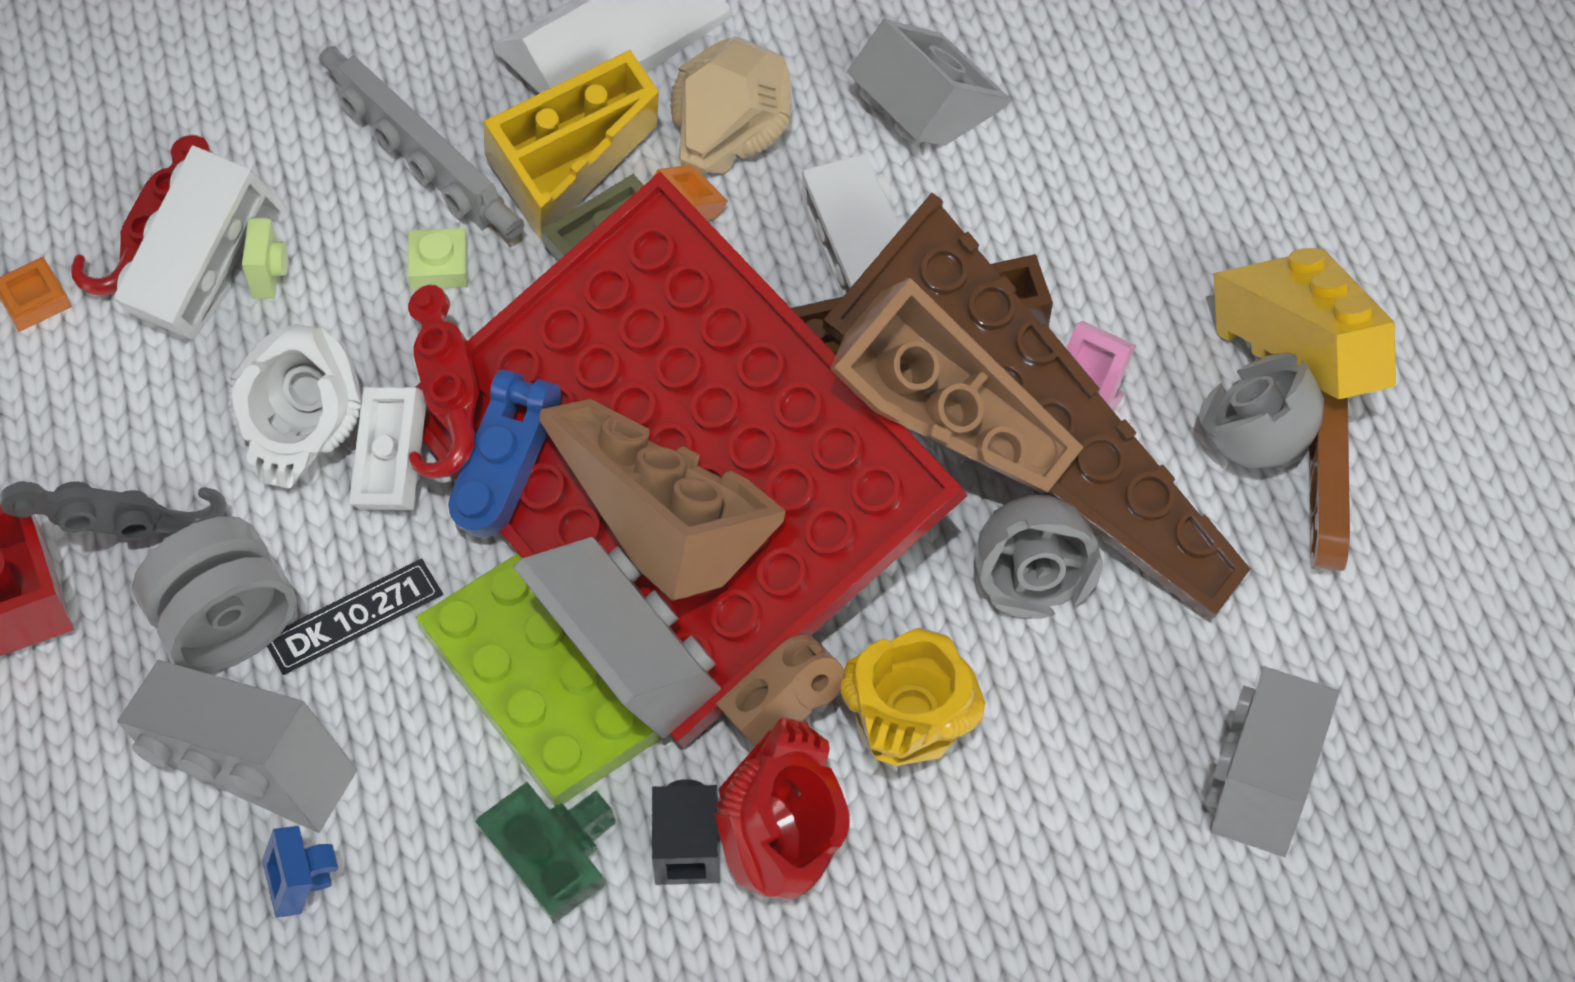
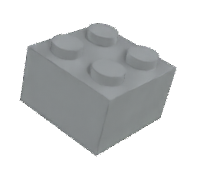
[1205,666,1340,857]

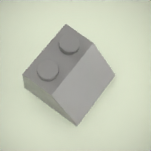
[847,19,1011,146]

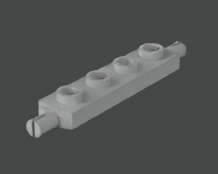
[319,46,525,239]

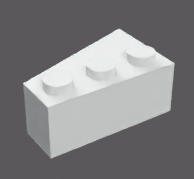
[113,145,289,341]

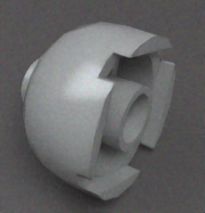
[1198,353,1324,468]
[975,495,1103,619]

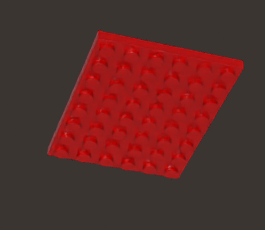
[415,171,967,748]

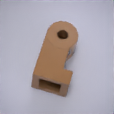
[716,635,845,746]

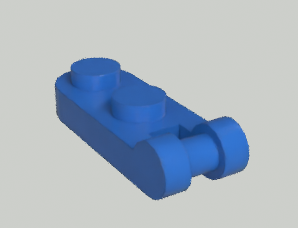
[448,369,561,538]

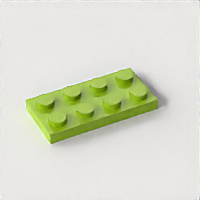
[416,553,661,809]

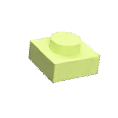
[242,218,288,299]
[408,228,468,290]

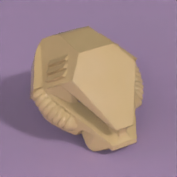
[670,36,792,175]

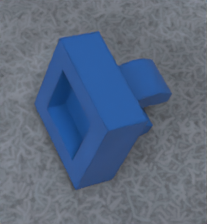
[262,826,338,918]

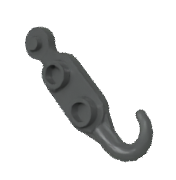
[0,481,227,541]

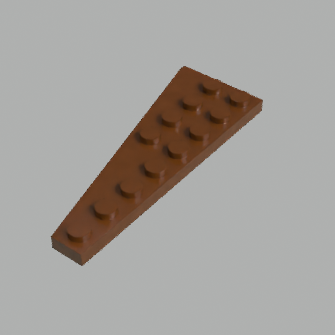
[822,192,1251,621]

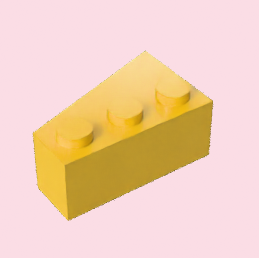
[1213,248,1396,399]

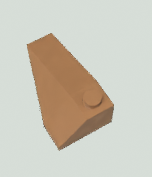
[830,278,1083,493]
[539,399,786,600]

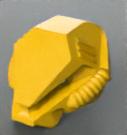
[840,628,986,766]

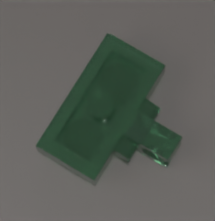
[475,782,616,924]

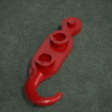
[71,135,211,296]
[408,284,479,479]

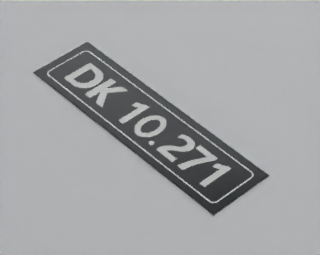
[267,558,444,676]

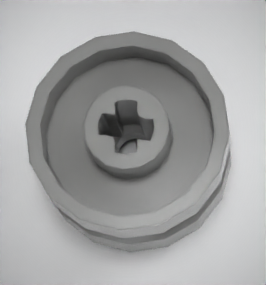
[131,516,297,673]

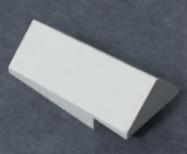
[493,0,731,93]

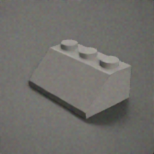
[513,537,721,739]

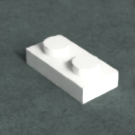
[349,387,426,510]

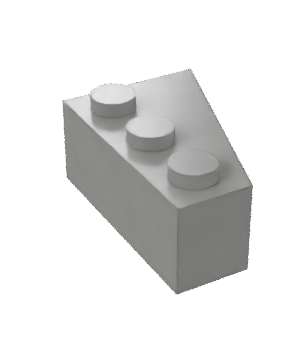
[117,660,358,833]

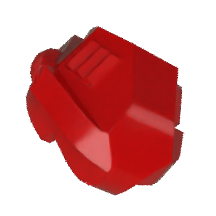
[714,717,850,900]

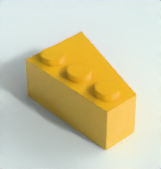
[483,50,659,240]

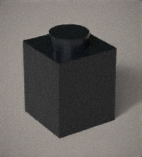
[652,779,720,885]

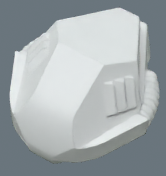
[228,324,362,488]

